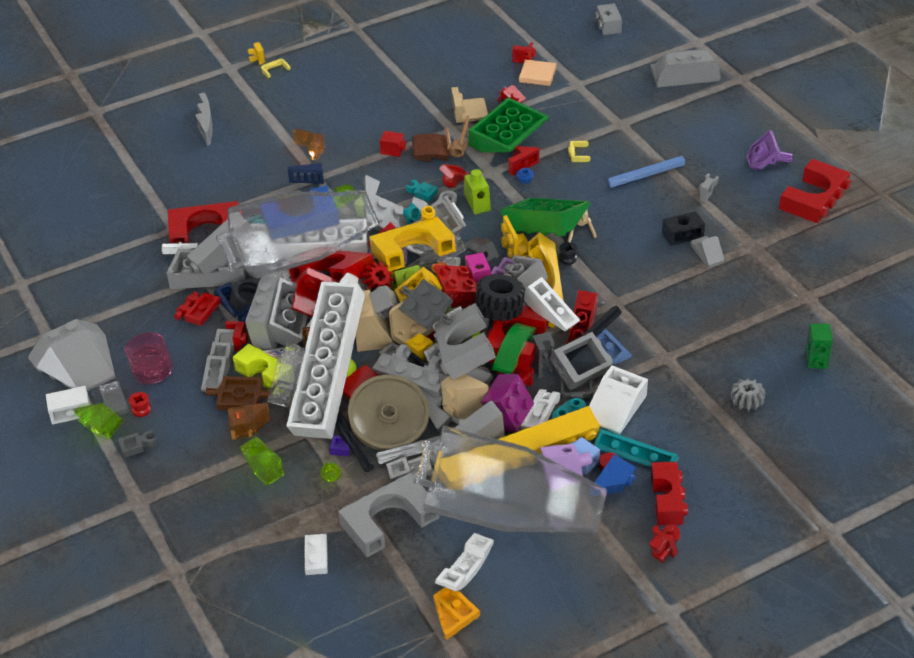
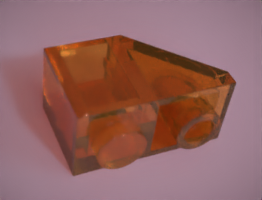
[227,402,270,440]

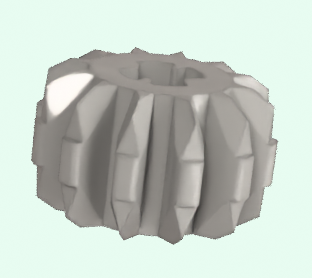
[730,378,765,411]

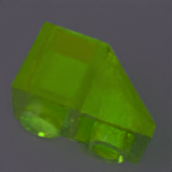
[74,403,124,440]
[240,436,284,486]

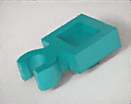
[406,180,438,202]

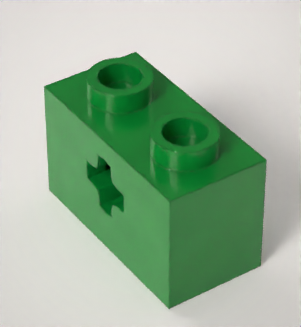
[805,324,833,369]

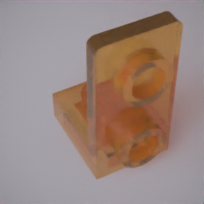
[293,128,326,160]

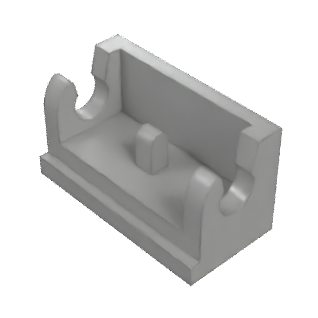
[431,196,466,235]

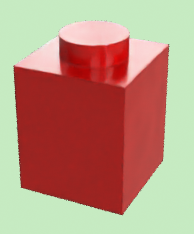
[380,131,407,157]

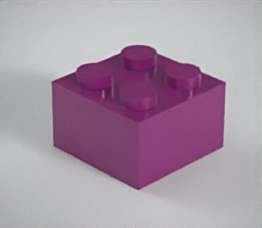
[481,374,534,432]

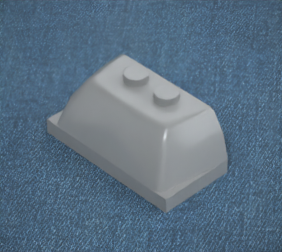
[650,50,721,87]

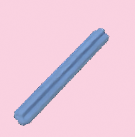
[607,156,685,188]

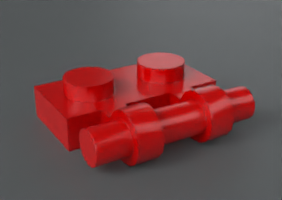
[174,291,221,326]

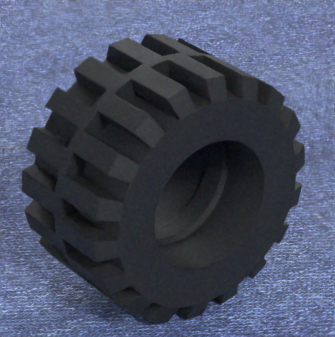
[475,274,525,321]

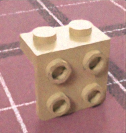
[389,298,435,345]

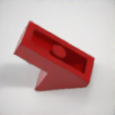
[508,146,539,176]

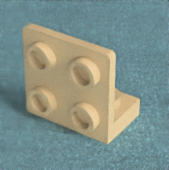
[451,87,488,123]

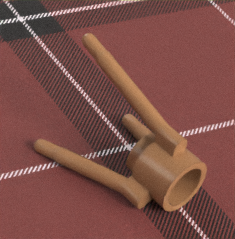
[445,116,470,157]

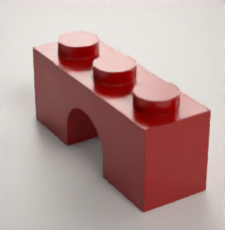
[651,462,688,525]

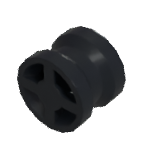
[559,242,577,265]

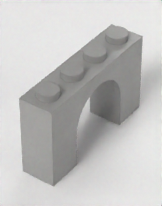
[245,270,284,351]
[434,303,496,380]
[338,473,439,558]

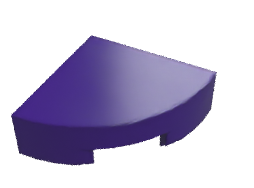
[329,435,350,456]

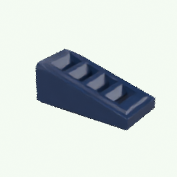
[287,163,324,184]
[214,282,243,317]

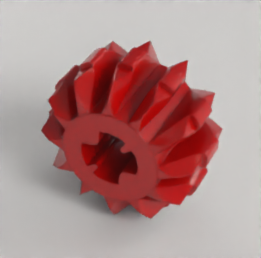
[361,262,394,292]

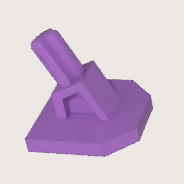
[747,130,793,170]

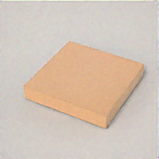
[519,60,556,86]

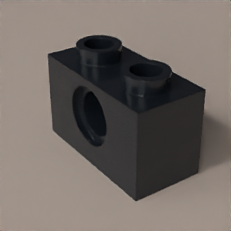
[662,211,705,246]

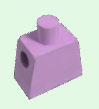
[540,444,593,492]

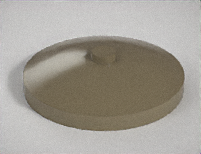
[348,375,430,451]

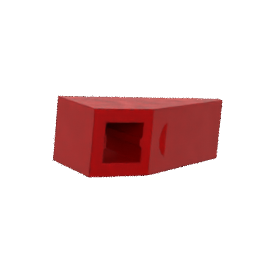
[567,290,598,344]

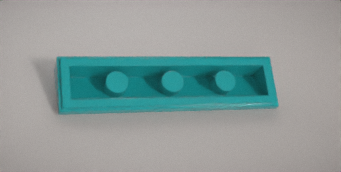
[594,428,679,468]

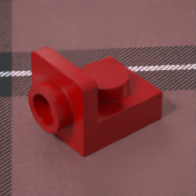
[512,42,536,63]

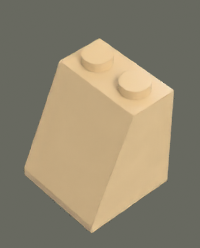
[355,290,395,352]

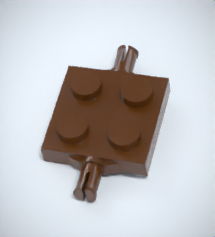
[205,376,274,412]

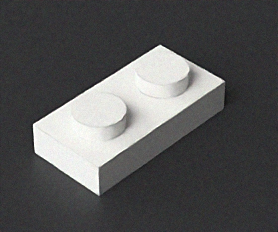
[305,534,328,575]

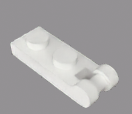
[521,389,560,431]

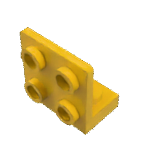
[501,215,529,259]

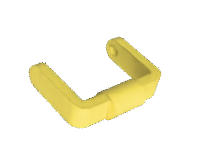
[261,59,291,78]
[568,141,591,162]

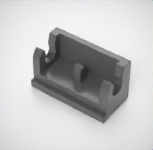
[460,236,499,262]
[532,332,554,378]

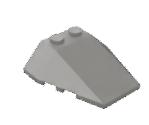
[28,319,116,392]

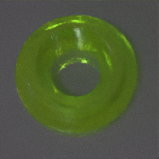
[320,462,341,482]

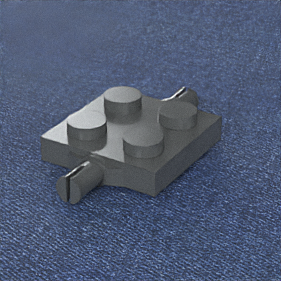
[399,279,453,331]

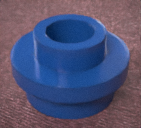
[517,168,534,184]

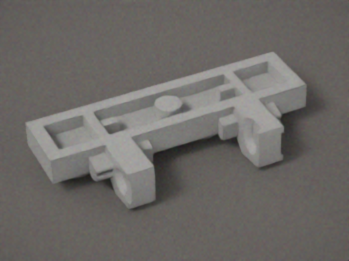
[373,344,448,396]

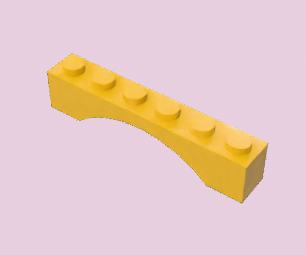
[527,232,563,328]

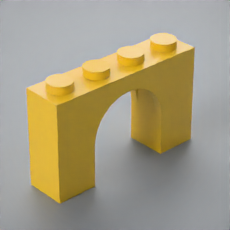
[369,217,456,271]

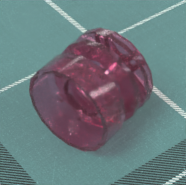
[125,332,173,384]

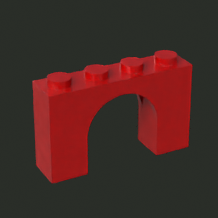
[779,159,851,224]
[168,201,241,244]
[288,249,374,282]
[487,305,549,371]

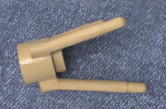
[567,210,597,242]

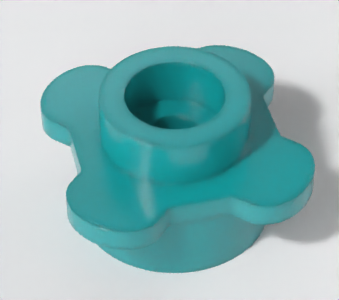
[403,203,420,224]

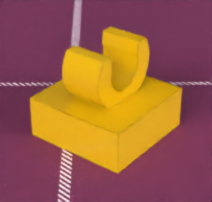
[247,42,265,65]

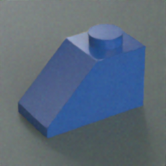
[590,454,636,496]

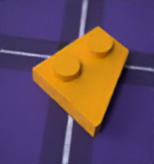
[433,587,480,640]

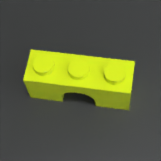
[233,344,294,395]

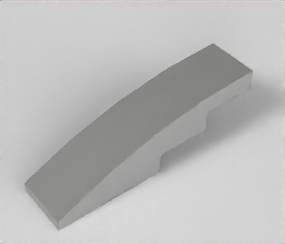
[195,92,213,146]
[201,329,234,392]

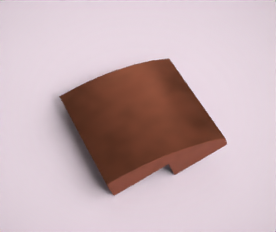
[412,134,450,163]

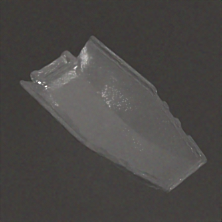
[215,190,380,278]
[413,426,607,533]

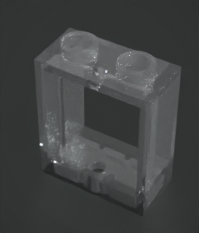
[267,343,306,407]

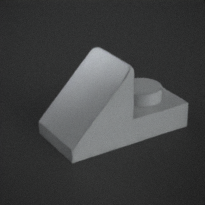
[691,236,725,268]

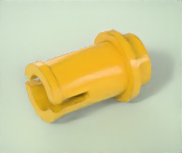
[421,206,435,221]

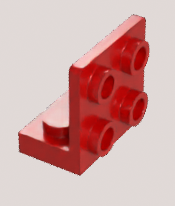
[434,265,477,308]
[292,267,340,318]

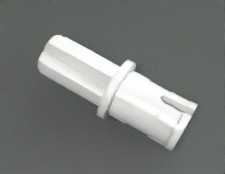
[162,242,198,254]

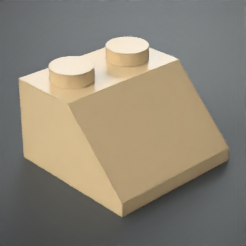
[441,374,488,419]

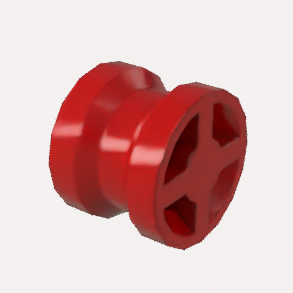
[129,392,151,417]

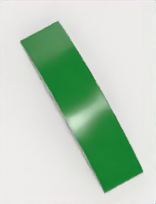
[493,323,536,374]

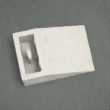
[589,366,648,435]

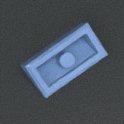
[597,328,632,365]

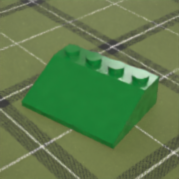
[468,97,549,152]
[501,198,590,236]

